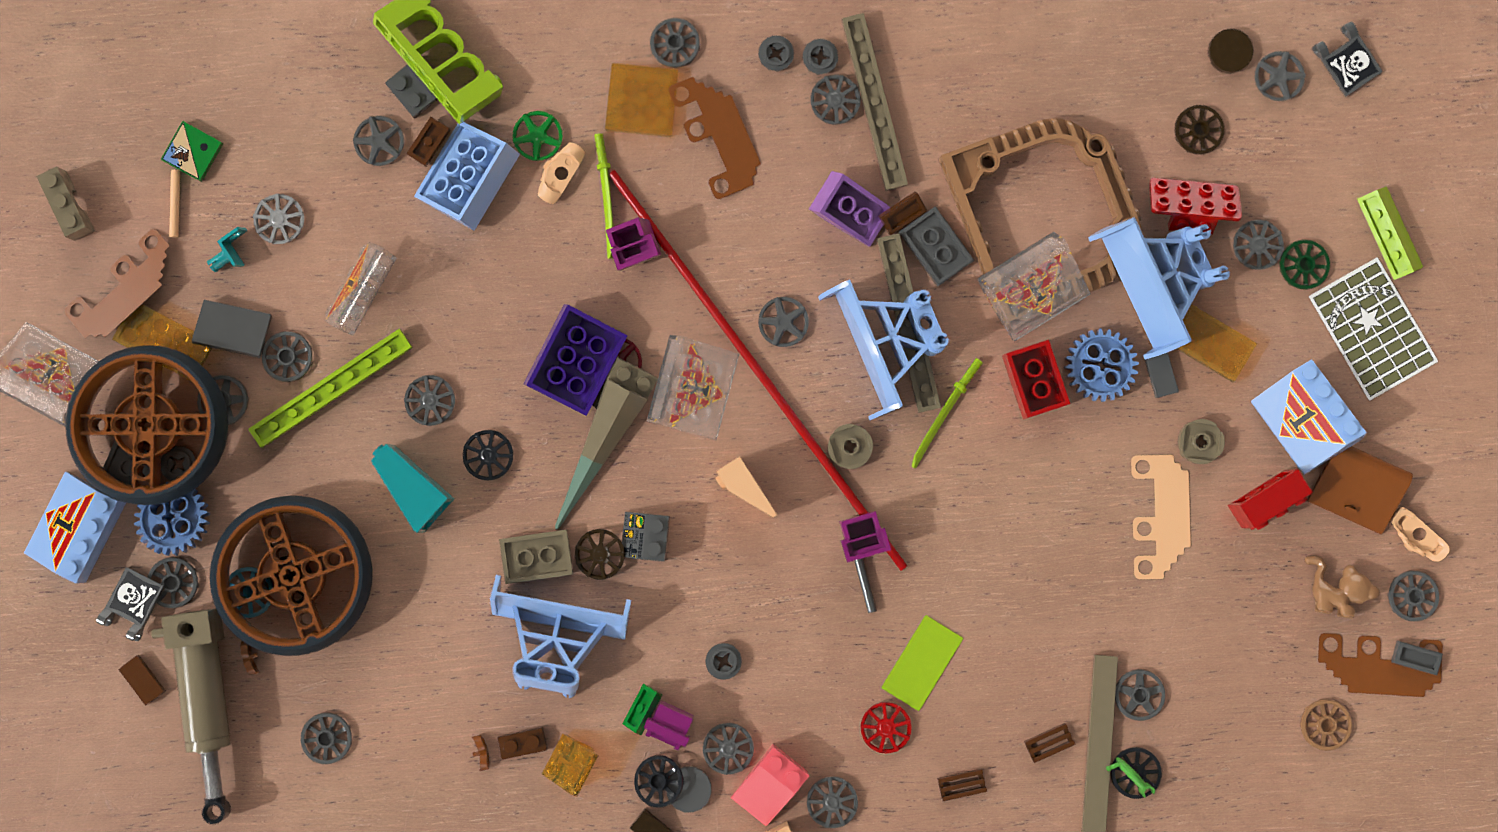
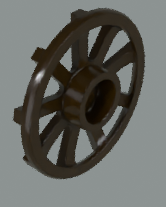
[1174,105,1225,155]
[575,529,625,580]

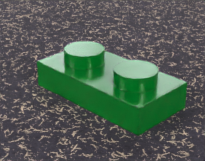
[622,683,662,736]

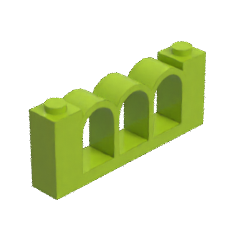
[373,0,503,125]

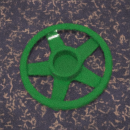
[512,111,563,161]

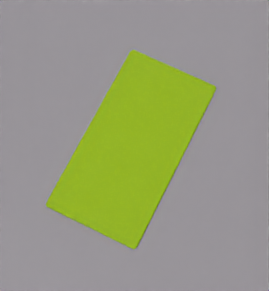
[881,615,963,711]

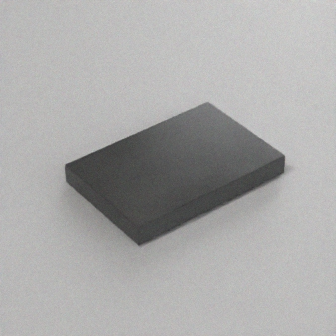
[899,206,974,287]
[192,300,272,358]

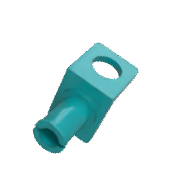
[207,227,248,272]

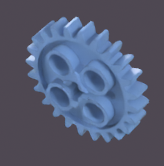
[1064,329,1139,402]
[134,482,210,556]

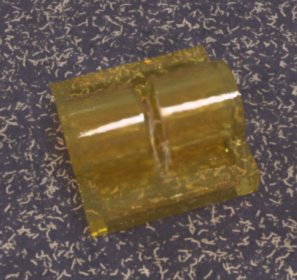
[542,734,599,796]

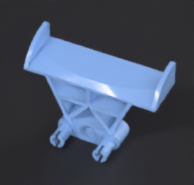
[1088,217,1230,359]
[818,280,949,420]
[490,575,631,698]

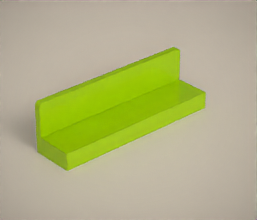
[1357,187,1423,280]

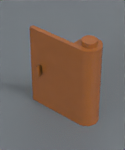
[1307,446,1413,535]

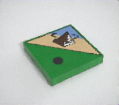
[160,121,224,182]

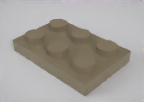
[499,530,574,584]

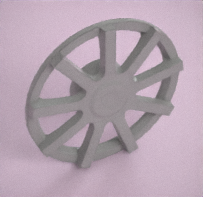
[253,194,304,244]

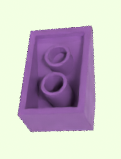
[809,171,891,247]

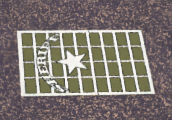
[1309,257,1438,401]

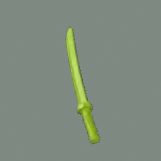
[594,133,613,259]
[912,358,983,468]

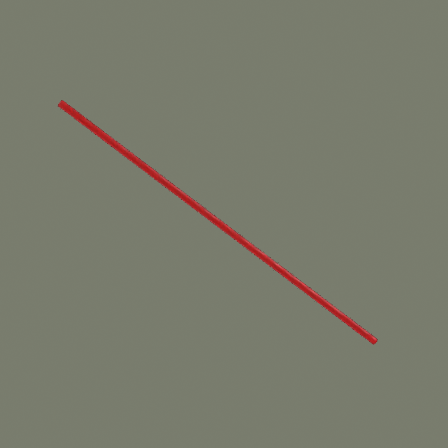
[608,170,908,571]

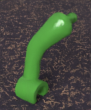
[1106,757,1155,798]

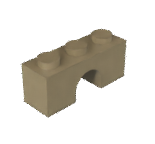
[36,167,95,241]

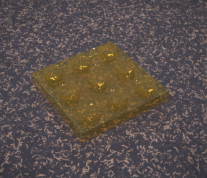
[605,63,679,137]

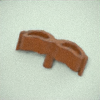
[240,641,260,675]
[471,735,490,771]

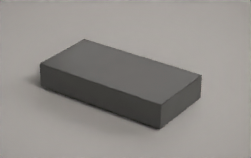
[1144,352,1179,398]
[1391,641,1443,675]

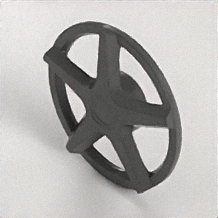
[1255,51,1306,101]
[353,116,404,166]
[758,297,809,347]
[197,375,249,425]
[1115,669,1165,721]

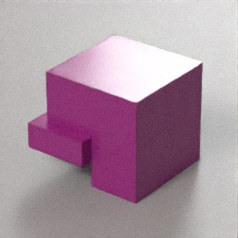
[606,217,661,271]
[839,511,891,563]
[644,700,694,750]

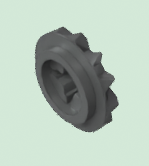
[758,36,794,72]
[803,39,838,75]
[161,446,196,481]
[705,643,742,680]

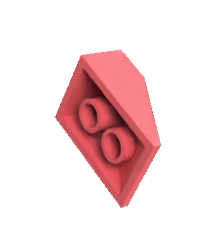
[731,744,809,826]

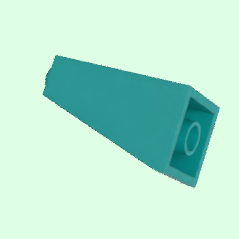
[371,444,455,533]

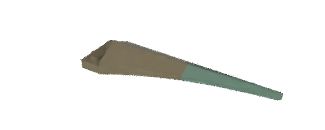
[555,357,658,530]

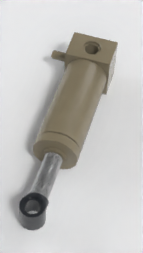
[151,608,231,825]

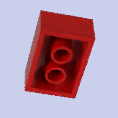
[1002,339,1070,420]
[1227,469,1313,530]

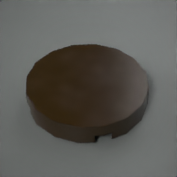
[1207,28,1254,74]

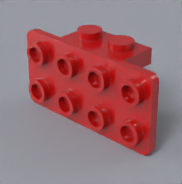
[1149,178,1242,235]

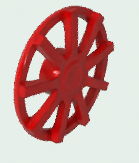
[861,702,912,754]

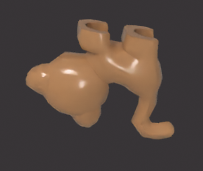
[1305,555,1380,619]

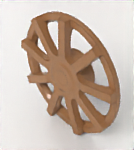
[1300,699,1352,751]

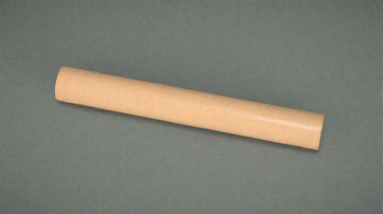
[169,170,180,238]

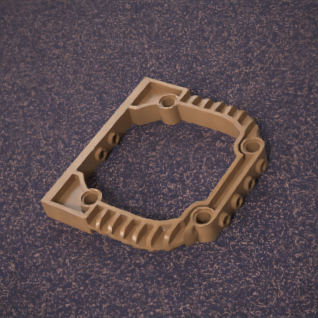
[939,118,1141,325]

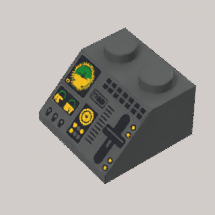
[620,512,670,562]

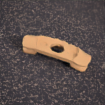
[538,143,585,204]
[1390,507,1450,561]

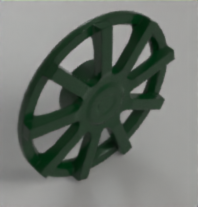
[1279,240,1330,290]

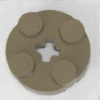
[1178,419,1225,464]
[828,424,873,469]

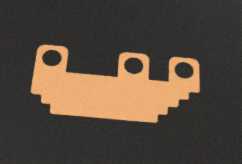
[1131,455,1191,579]

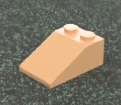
[715,457,777,517]

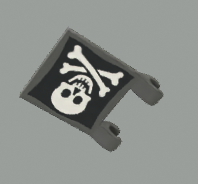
[1312,22,1383,97]
[96,567,165,642]

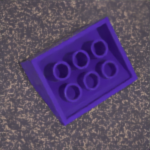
[523,304,627,416]

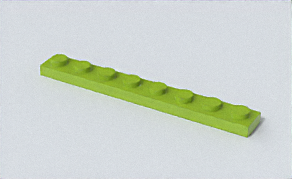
[248,329,413,448]

